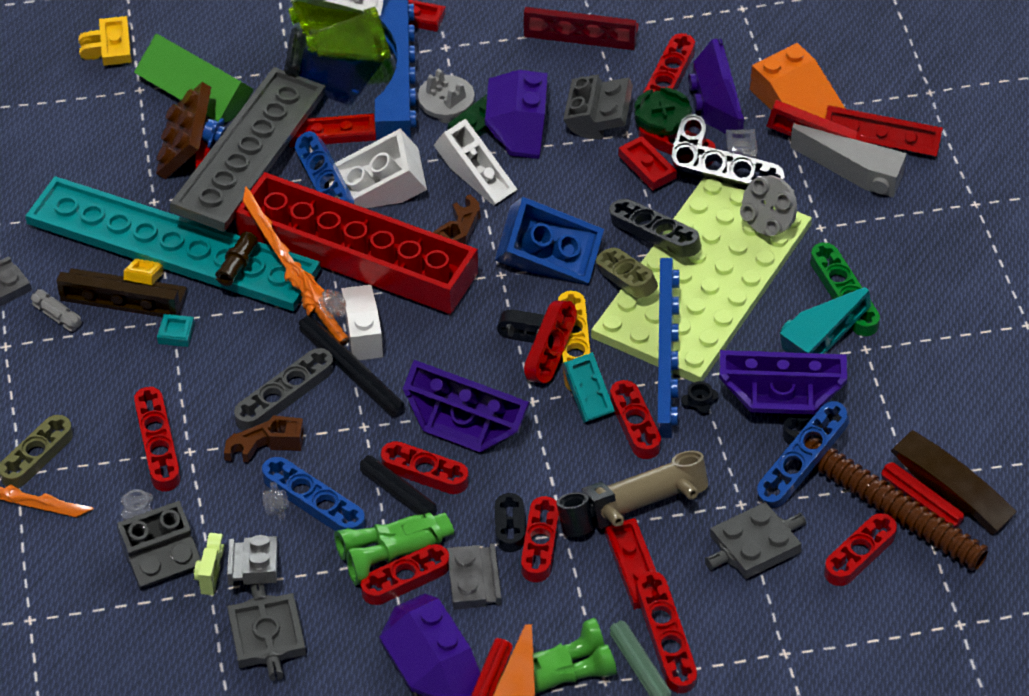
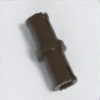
[215,232,259,286]

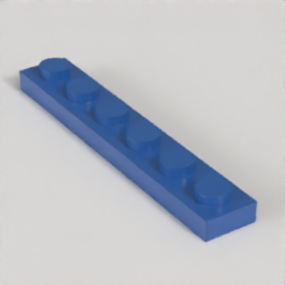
[658,258,680,438]

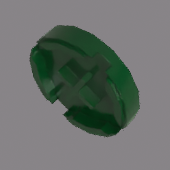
[634,88,692,135]

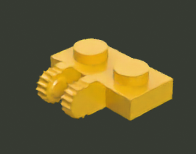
[78,16,132,66]

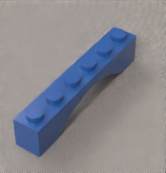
[374,0,416,140]

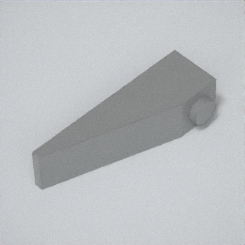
[790,123,907,198]

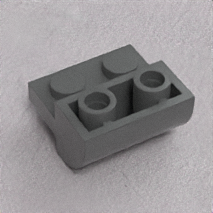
[563,74,633,139]
[117,501,201,590]

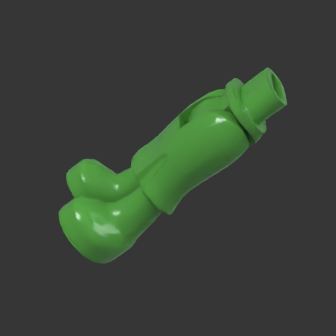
[334,512,454,586]
[496,618,617,694]

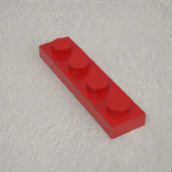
[825,105,943,157]

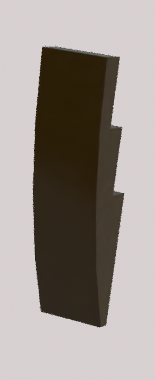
[891,430,1017,535]

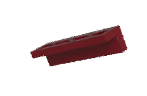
[524,7,639,50]

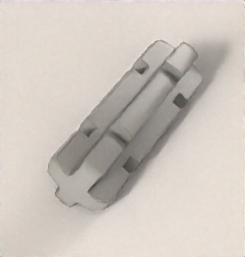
[31,289,82,332]

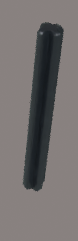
[299,315,405,417]

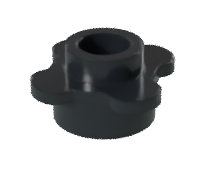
[681,381,718,413]

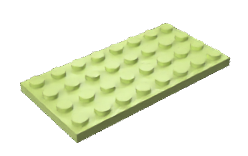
[591,178,812,382]

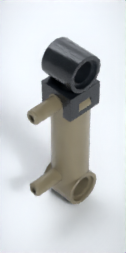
[556,451,709,537]

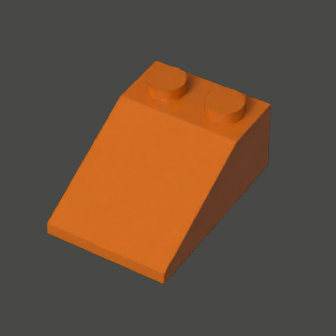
[750,43,846,119]

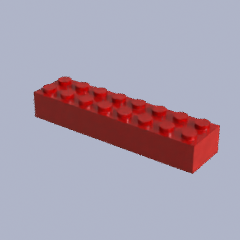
[235,172,478,314]

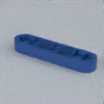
[295,131,354,204]
[757,401,849,508]
[262,457,365,531]

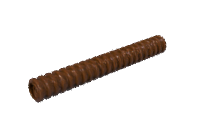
[805,435,988,571]

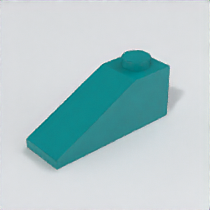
[780,287,871,354]

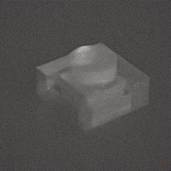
[725,129,757,158]

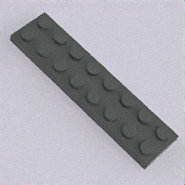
[170,67,326,232]

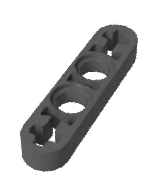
[234,348,334,431]

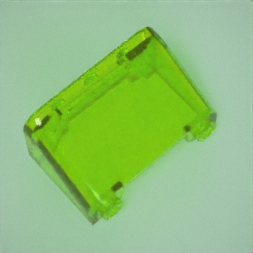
[287,0,391,62]

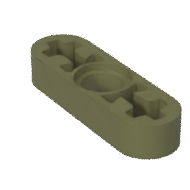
[596,248,658,298]
[0,415,73,488]

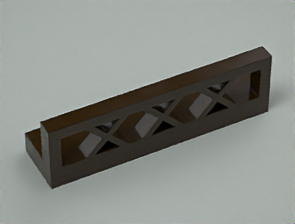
[56,268,188,317]

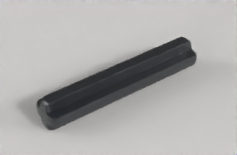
[284,27,306,76]
[359,455,437,517]

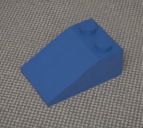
[495,197,604,285]

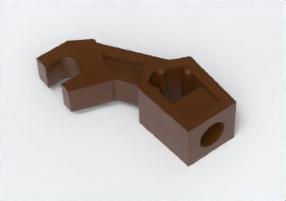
[433,194,480,244]
[224,415,304,462]

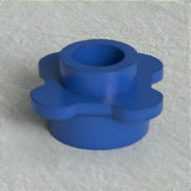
[202,118,226,149]

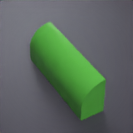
[134,33,254,123]

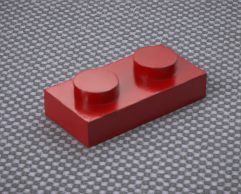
[618,136,677,190]

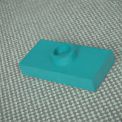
[562,352,615,423]

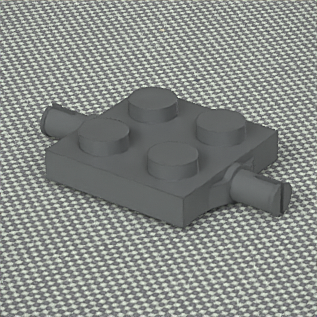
[705,502,806,579]
[227,583,306,681]

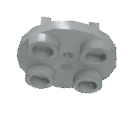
[417,69,475,123]
[740,175,798,236]

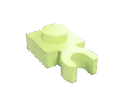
[194,533,224,595]

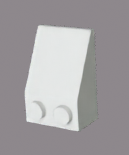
[328,128,427,208]

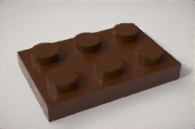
[156,82,212,179]

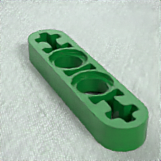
[810,242,880,337]

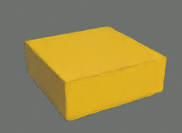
[123,258,163,285]

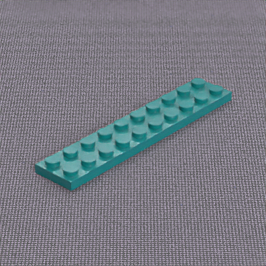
[25,176,321,312]

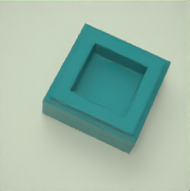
[157,314,195,347]

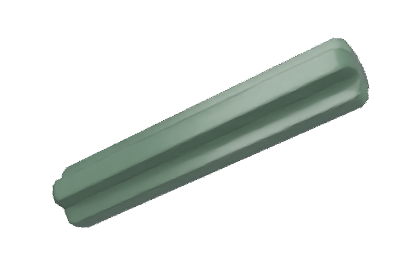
[610,620,671,696]

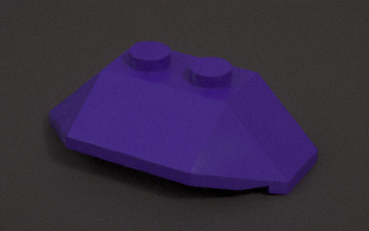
[688,39,744,140]
[485,70,548,159]
[719,350,847,415]
[403,360,530,453]
[379,593,480,696]

